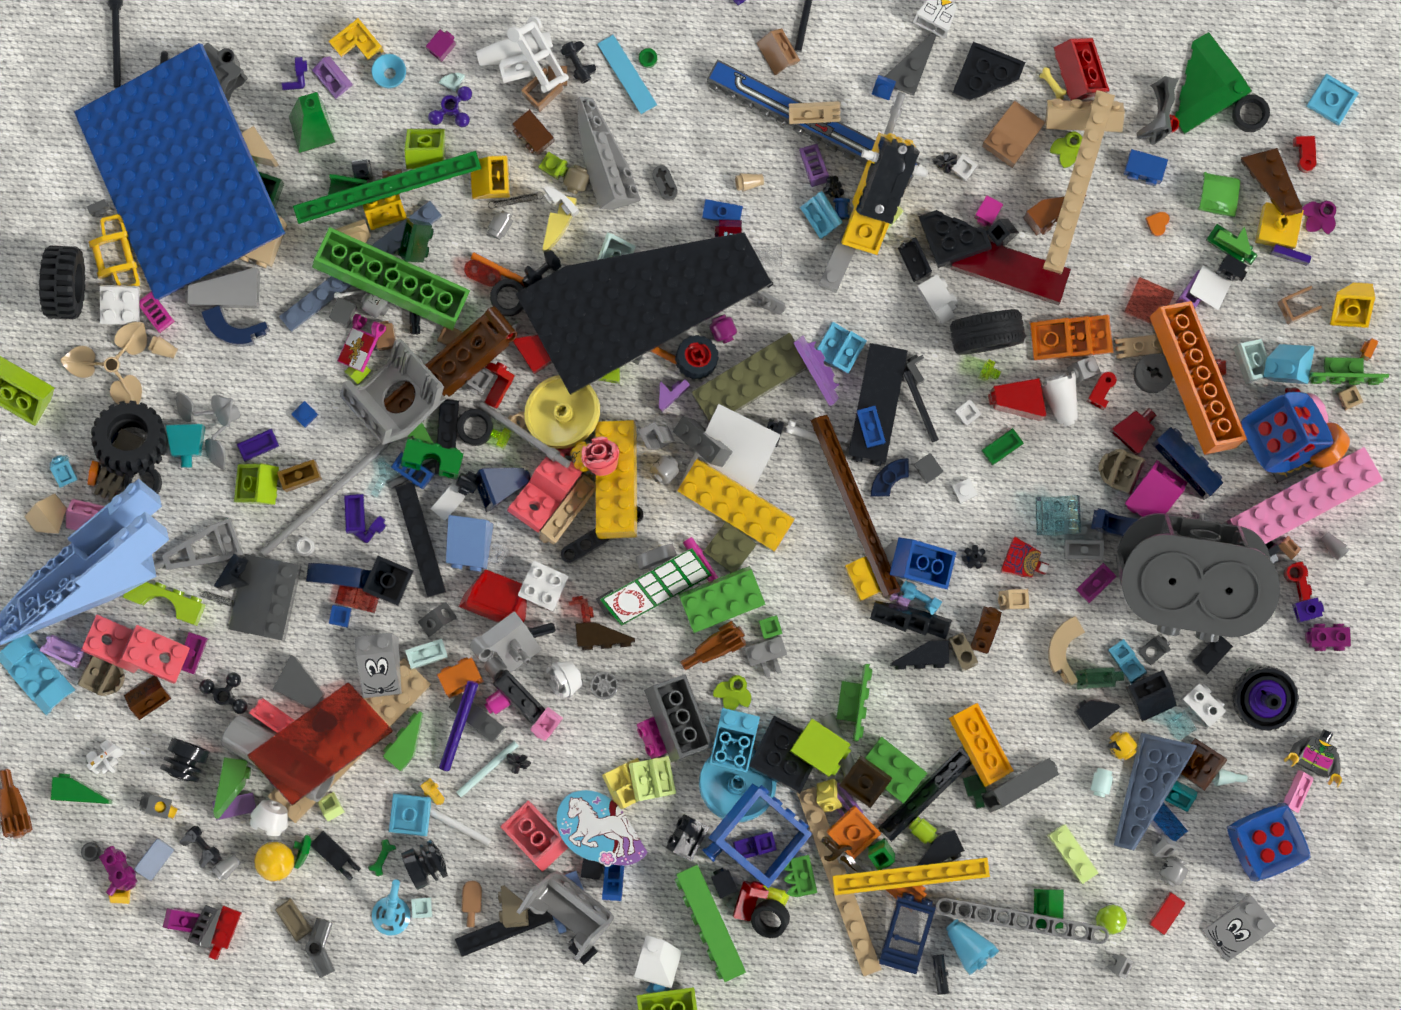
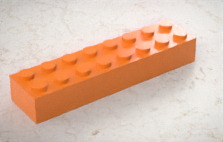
[1150,301,1247,455]

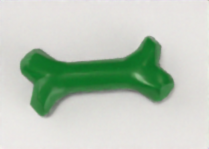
[368,839,396,877]

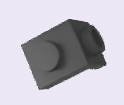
[905,354,924,386]

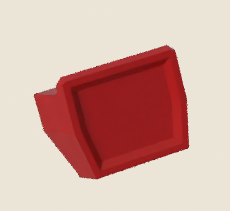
[458,569,527,623]

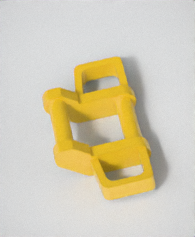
[88,214,140,286]

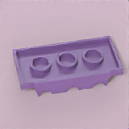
[793,335,840,406]

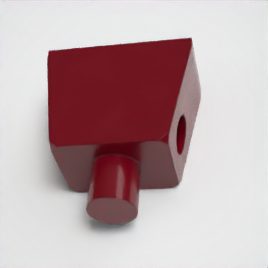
[1110,408,1157,455]

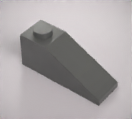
[449,693,505,743]

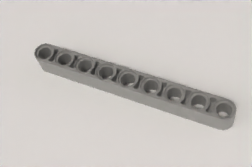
[936,897,1109,944]

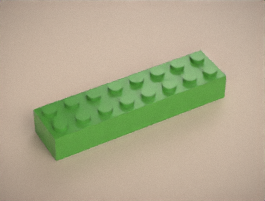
[312,227,470,330]

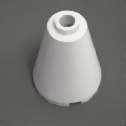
[1040,371,1078,426]

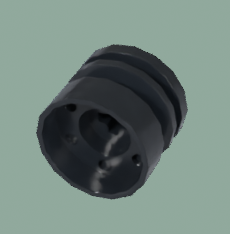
[160,737,210,783]
[401,839,448,890]

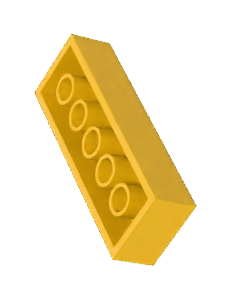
[596,420,637,539]

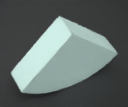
[439,73,465,92]

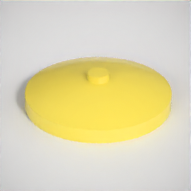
[524,375,600,449]

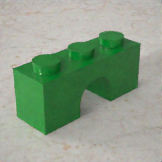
[401,438,464,480]

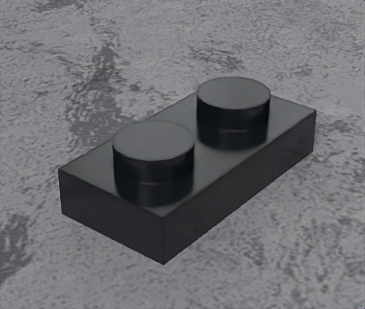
[1192,636,1233,675]

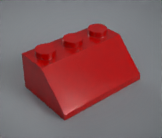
[1053,38,1110,101]

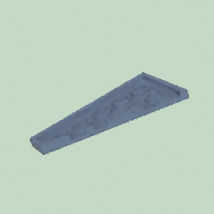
[1114,733,1197,851]

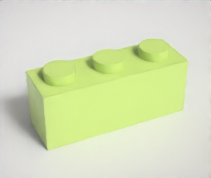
[1047,824,1098,884]

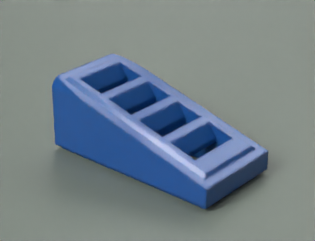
[391,451,435,489]

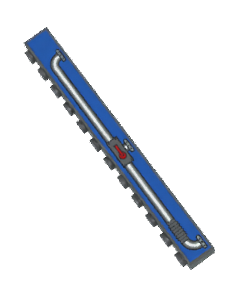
[707,59,920,186]

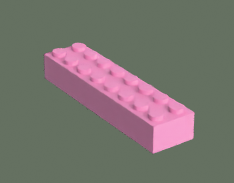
[1226,447,1383,544]

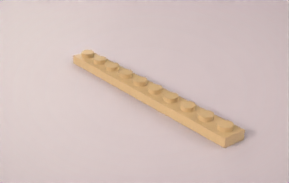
[1043,90,1115,274]
[797,786,882,977]

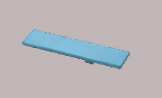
[597,34,657,114]

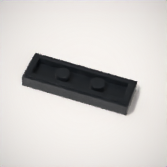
[493,670,545,724]

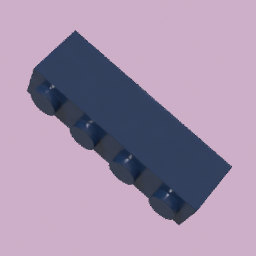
[1152,427,1224,500]

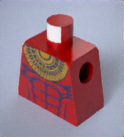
[1000,537,1049,579]

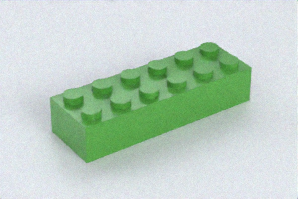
[674,864,746,982]

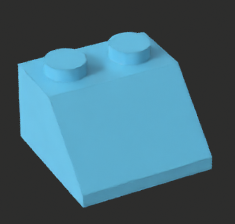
[1263,344,1315,384]

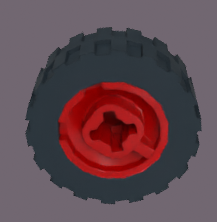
[675,335,719,380]

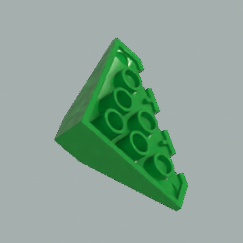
[1175,32,1252,134]

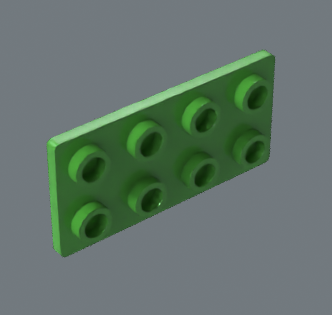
[1309,357,1389,385]
[836,664,872,742]

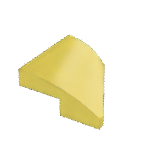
[602,758,639,809]

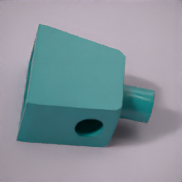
[166,424,205,468]

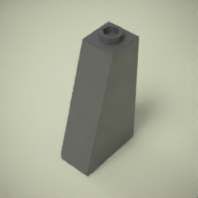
[982,758,1059,813]

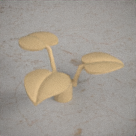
[61,322,147,404]

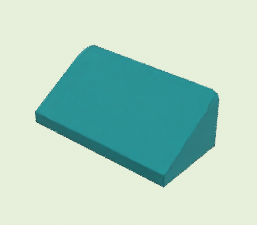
[1165,780,1198,812]

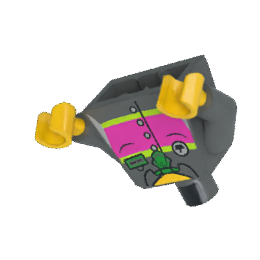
[1284,729,1342,788]

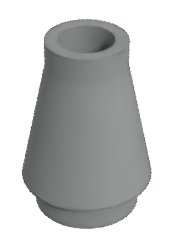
[1321,532,1349,561]
[211,854,241,881]

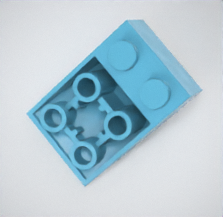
[709,708,760,773]

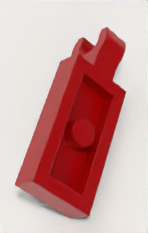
[209,906,242,960]

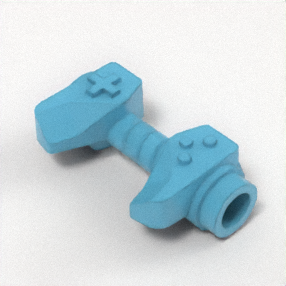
[900,580,942,615]

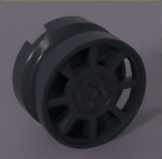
[767,418,784,447]

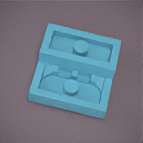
[816,322,867,374]

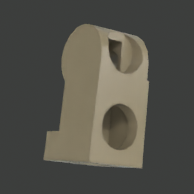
[948,632,978,672]

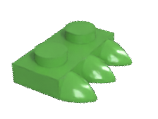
[784,855,818,897]

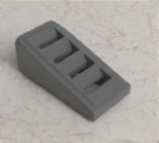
[188,905,221,948]

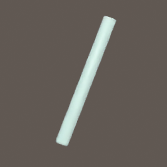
[456,741,519,797]

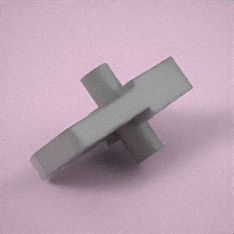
[757,291,785,315]

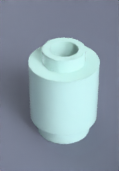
[1090,768,1113,798]

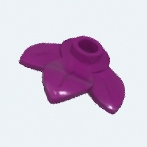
[1302,201,1337,234]

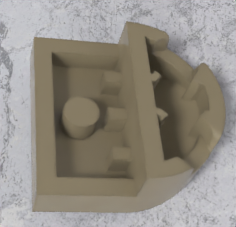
[1098,449,1146,495]
[77,655,125,696]

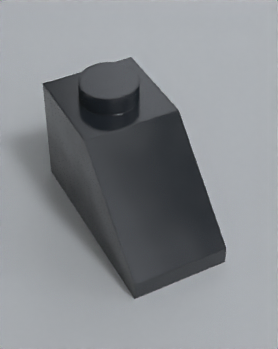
[1074,699,1120,730]

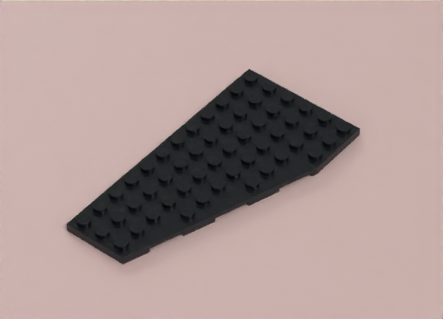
[516,232,772,395]

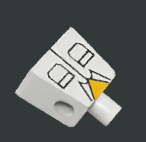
[913,0,957,39]

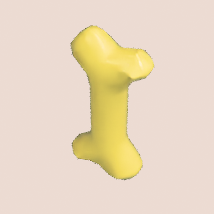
[1040,67,1067,100]

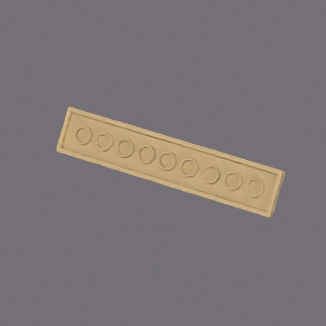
[268,658,431,823]

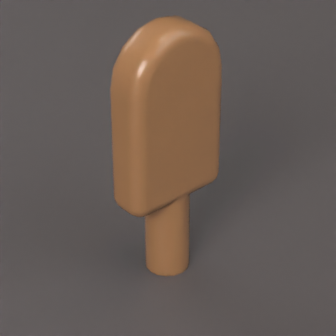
[462,880,482,927]

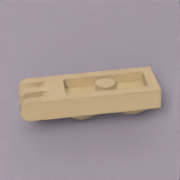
[789,101,841,124]
[1114,334,1164,359]

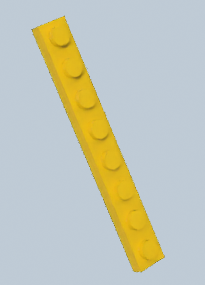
[832,857,990,895]

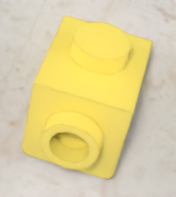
[817,779,842,812]

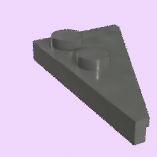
[884,33,937,96]

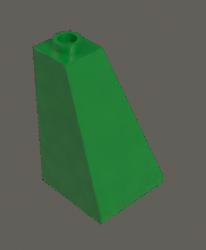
[289,92,336,153]

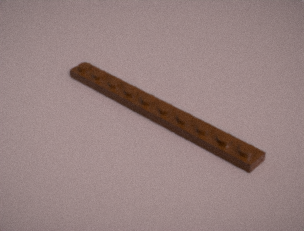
[810,415,901,597]

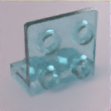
[1035,495,1081,536]

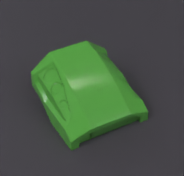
[1198,172,1240,217]

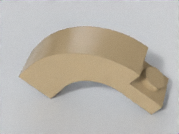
[1048,616,1085,686]

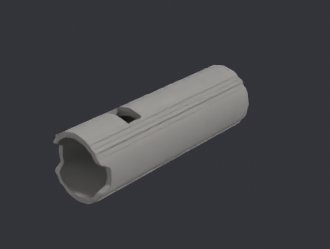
[221,715,335,802]

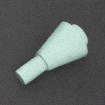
[1212,769,1248,786]

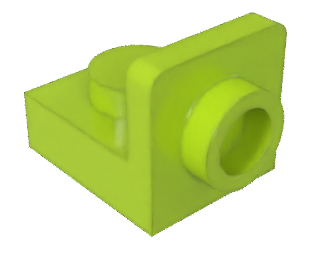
[538,151,568,180]

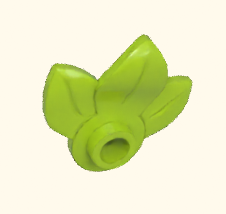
[1050,131,1082,168]
[713,675,751,710]

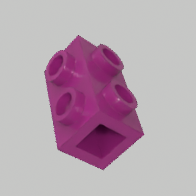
[1305,624,1351,651]

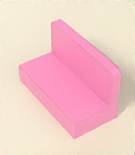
[66,499,105,530]

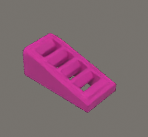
[139,291,175,333]

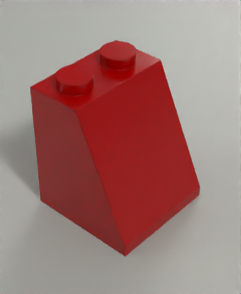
[988,378,1046,421]

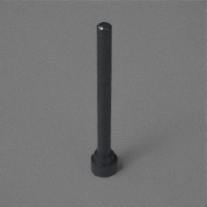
[107,0,123,88]

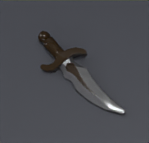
[821,836,866,873]

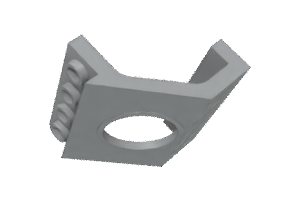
[340,339,446,445]

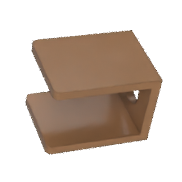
[521,68,563,112]
[1277,285,1322,325]

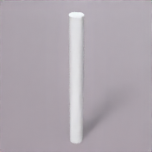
[430,807,491,846]

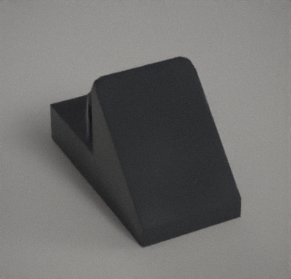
[214,553,249,591]

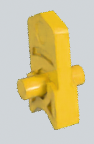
[420,778,445,805]

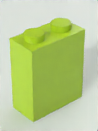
[790,718,851,777]

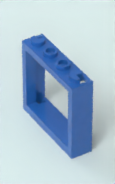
[708,783,812,888]

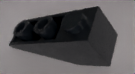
[890,640,949,670]
[915,829,965,866]

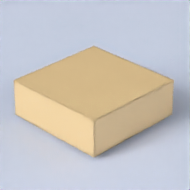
[1337,385,1363,411]

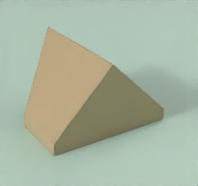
[25,494,67,534]

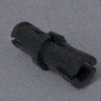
[932,954,950,995]

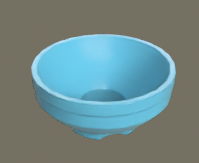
[372,54,406,89]

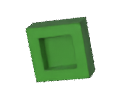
[759,615,783,639]

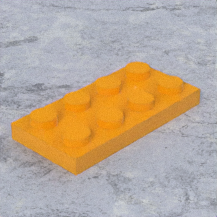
[949,703,1014,787]

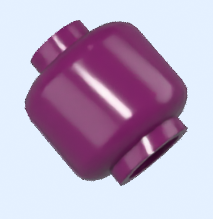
[709,314,737,344]

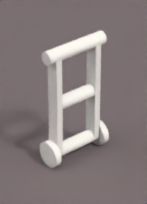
[507,16,568,93]

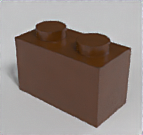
[512,109,555,156]

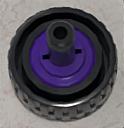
[1232,666,1299,731]

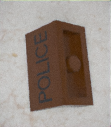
[124,675,172,720]

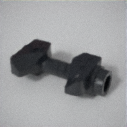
[561,41,596,84]
[522,249,562,287]
[179,825,222,868]

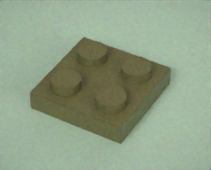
[703,522,757,573]

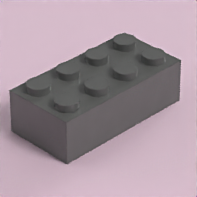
[644,674,713,762]

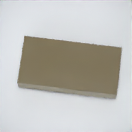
[275,898,312,942]

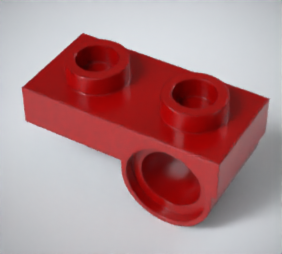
[1283,561,1312,602]

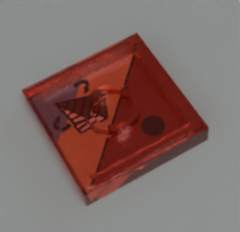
[1124,277,1175,324]

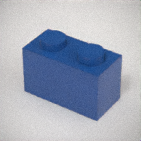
[1123,149,1168,186]

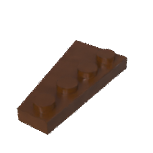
[1241,148,1303,217]

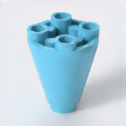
[946,919,999,975]

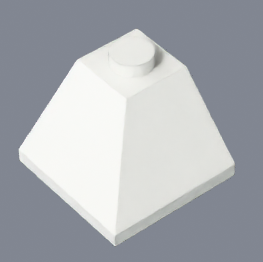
[634,935,682,988]

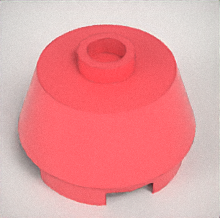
[581,437,619,476]

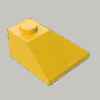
[1330,282,1375,328]

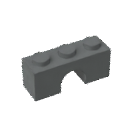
[673,416,733,467]

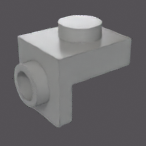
[1067,356,1101,384]
[466,368,494,395]

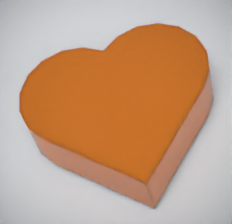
[1145,212,1170,237]
[87,461,100,486]

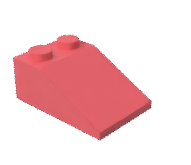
[500,800,569,872]

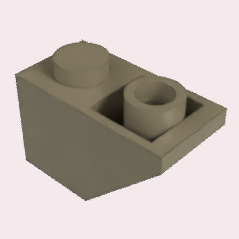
[498,885,529,928]

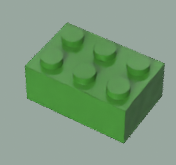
[864,737,927,804]

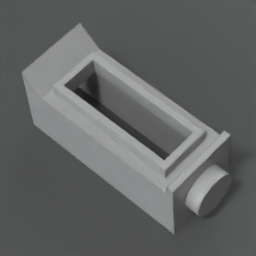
[638,422,675,450]

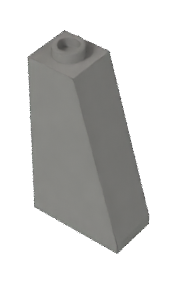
[185,268,260,308]

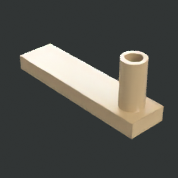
[539,475,596,545]

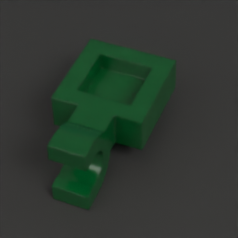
[963,774,987,810]

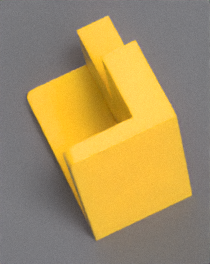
[329,18,384,60]

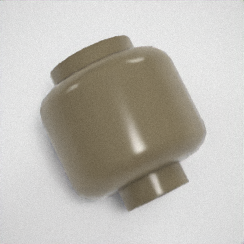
[563,165,590,194]

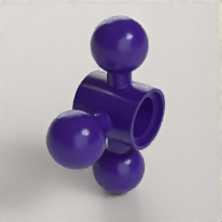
[428,86,472,128]

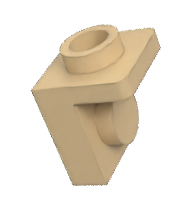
[998,589,1029,610]

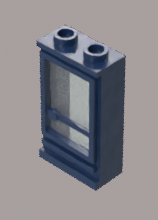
[879,892,936,974]

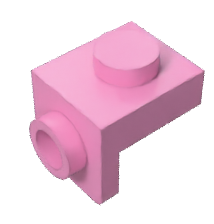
[530,707,563,741]

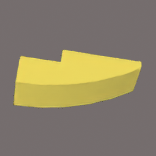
[542,196,577,252]

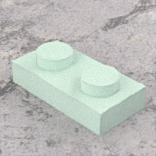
[405,639,448,670]

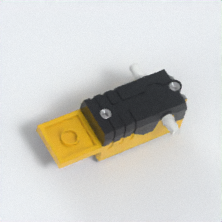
[841,132,928,255]

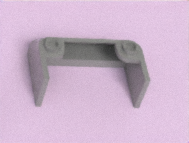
[517,871,614,961]

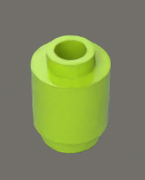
[908,816,938,844]

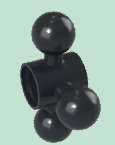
[199,672,248,714]

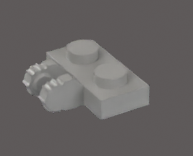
[745,637,787,678]

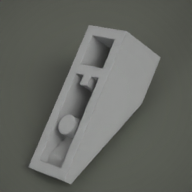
[819,234,856,293]

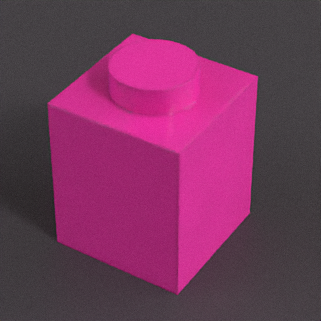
[974,195,1003,227]

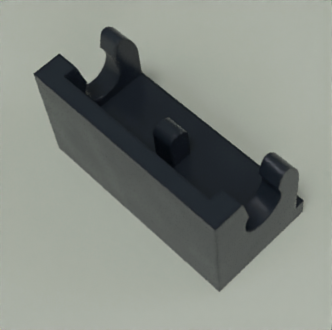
[898,237,932,282]

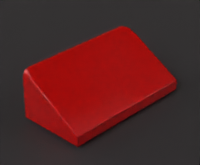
[1148,892,1186,935]

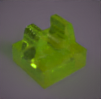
[978,359,1001,381]
[490,427,512,450]

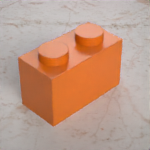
[437,657,484,699]

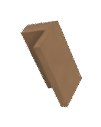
[756,28,800,75]

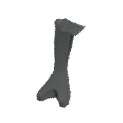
[1137,76,1179,145]

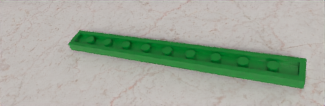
[293,151,482,224]

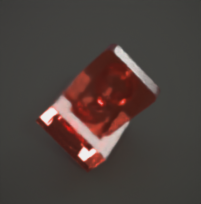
[568,596,594,623]

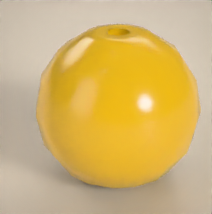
[254,841,294,882]

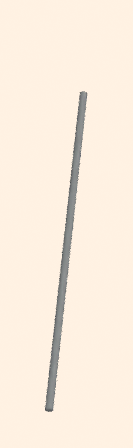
[260,321,521,556]

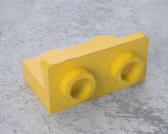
[363,194,407,230]

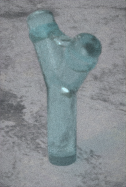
[371,458,402,497]

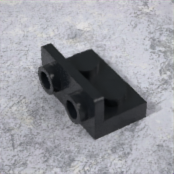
[666,814,710,862]

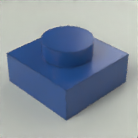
[872,75,896,100]
[291,401,319,428]
[329,605,352,628]

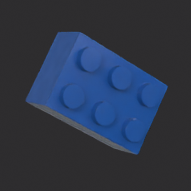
[890,537,957,590]

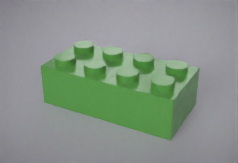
[678,566,766,633]

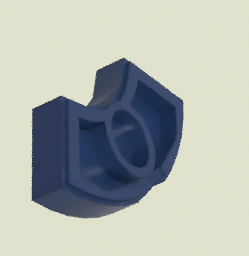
[870,458,909,497]

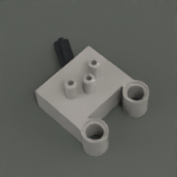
[470,611,556,681]

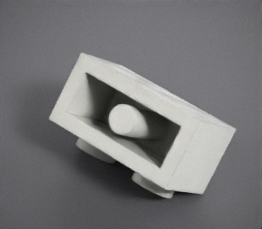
[1180,683,1226,728]

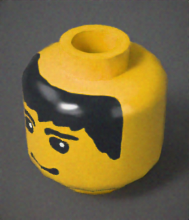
[1108,731,1137,761]

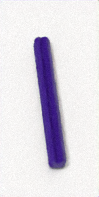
[439,681,478,771]

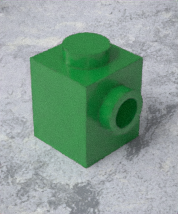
[868,838,895,870]

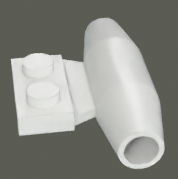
[476,32,553,83]

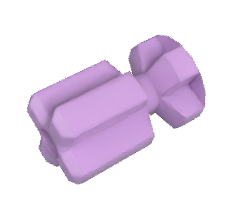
[890,593,911,607]

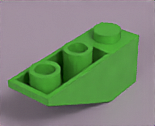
[383,711,424,771]

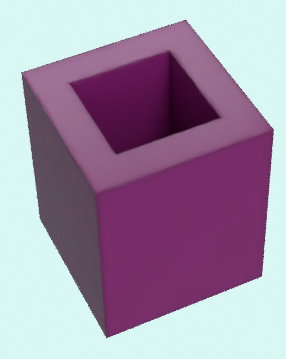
[426,29,456,62]

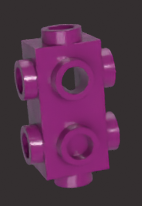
[99,846,138,896]

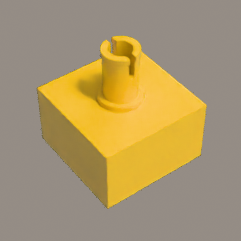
[1255,202,1304,250]

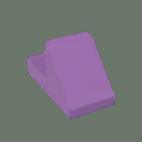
[659,380,690,412]

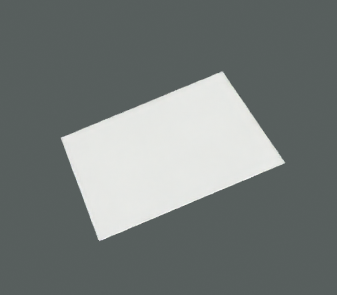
[1189,266,1231,310]

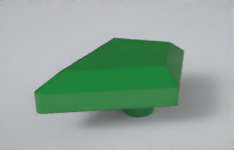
[293,835,311,869]

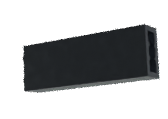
[848,343,908,467]

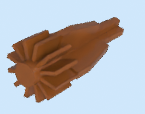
[680,621,746,670]
[0,769,33,839]

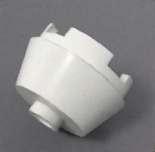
[546,661,582,699]
[250,800,288,836]

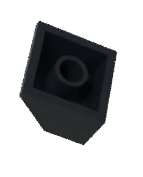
[363,556,414,607]

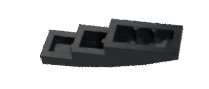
[870,601,952,640]

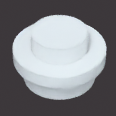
[295,537,315,557]

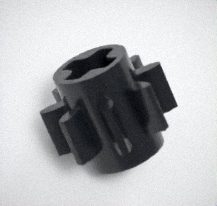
[455,471,479,496]

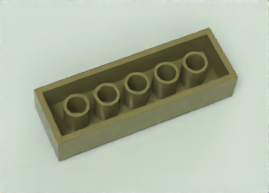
[692,333,808,423]

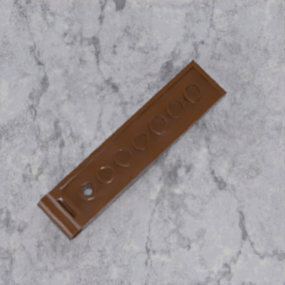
[384,306,517,445]

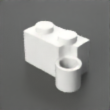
[917,274,958,325]

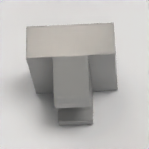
[1151,834,1179,860]
[1107,954,1134,979]

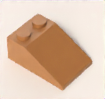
[982,101,1045,168]

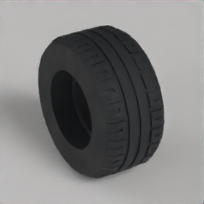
[950,309,1026,355]

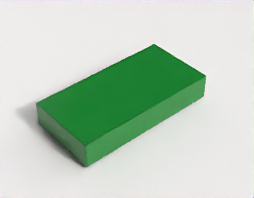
[981,428,1024,466]

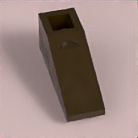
[575,622,635,651]

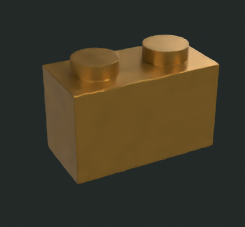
[277,459,322,492]

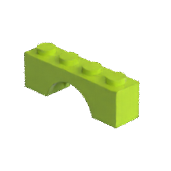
[123,581,206,626]

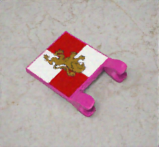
[337,314,386,372]

